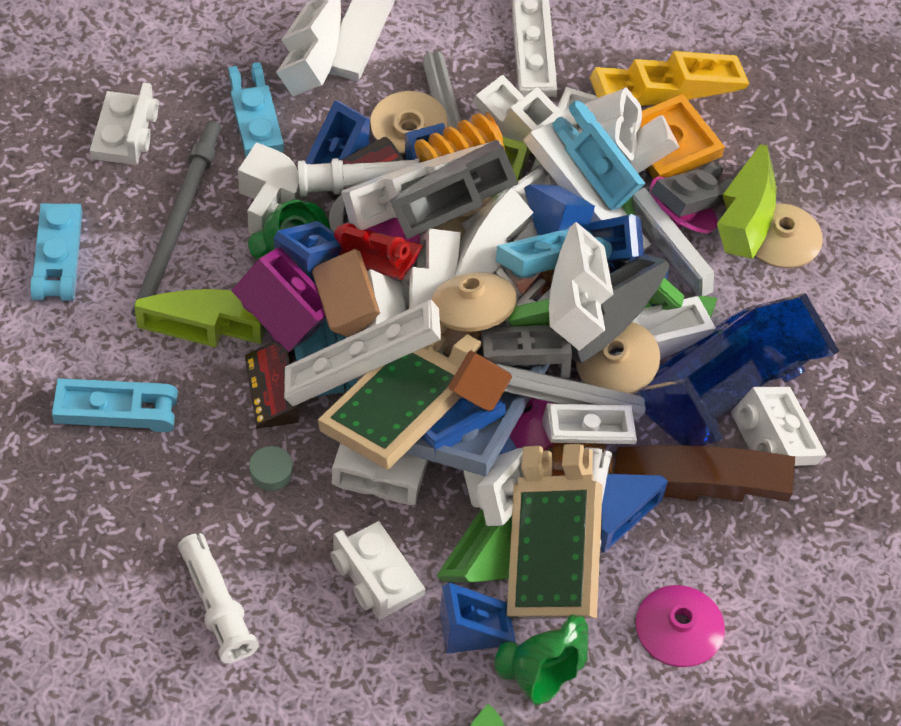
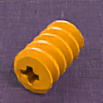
[414,112,505,163]

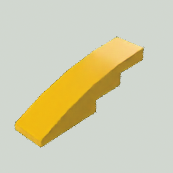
[589,51,749,106]

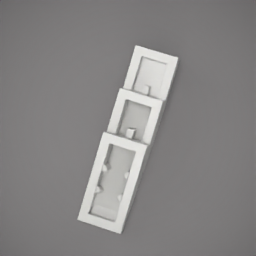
[341,141,501,230]

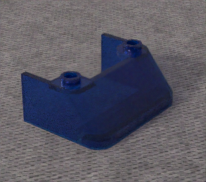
[635,293,839,446]

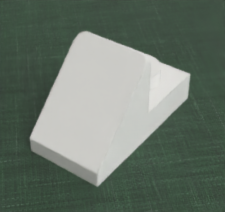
[464,448,524,526]

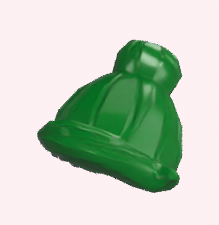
[248,199,331,261]
[494,614,588,705]

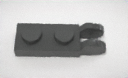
[651,162,735,217]

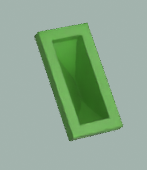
[436,510,512,582]

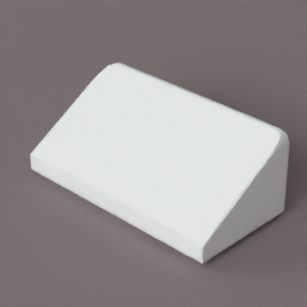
[630,115,679,173]
[542,403,637,444]

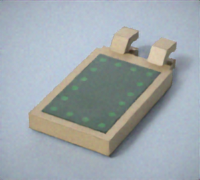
[318,324,481,470]
[507,444,603,619]

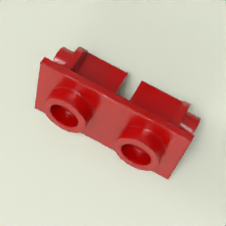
[334,223,423,280]

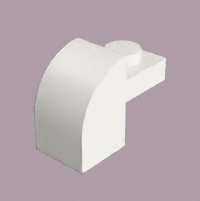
[472,75,564,143]
[238,142,300,234]

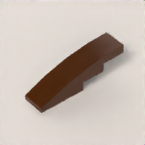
[613,445,795,502]

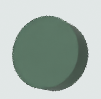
[249,446,293,491]

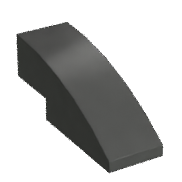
[390,140,518,239]
[571,254,670,363]

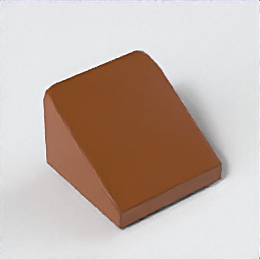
[448,350,512,411]

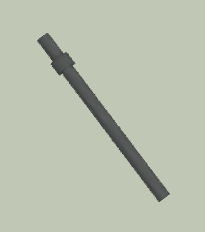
[131,121,221,317]

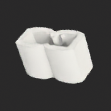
[579,87,642,162]
[332,443,428,505]

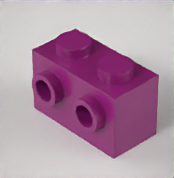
[231,247,327,352]

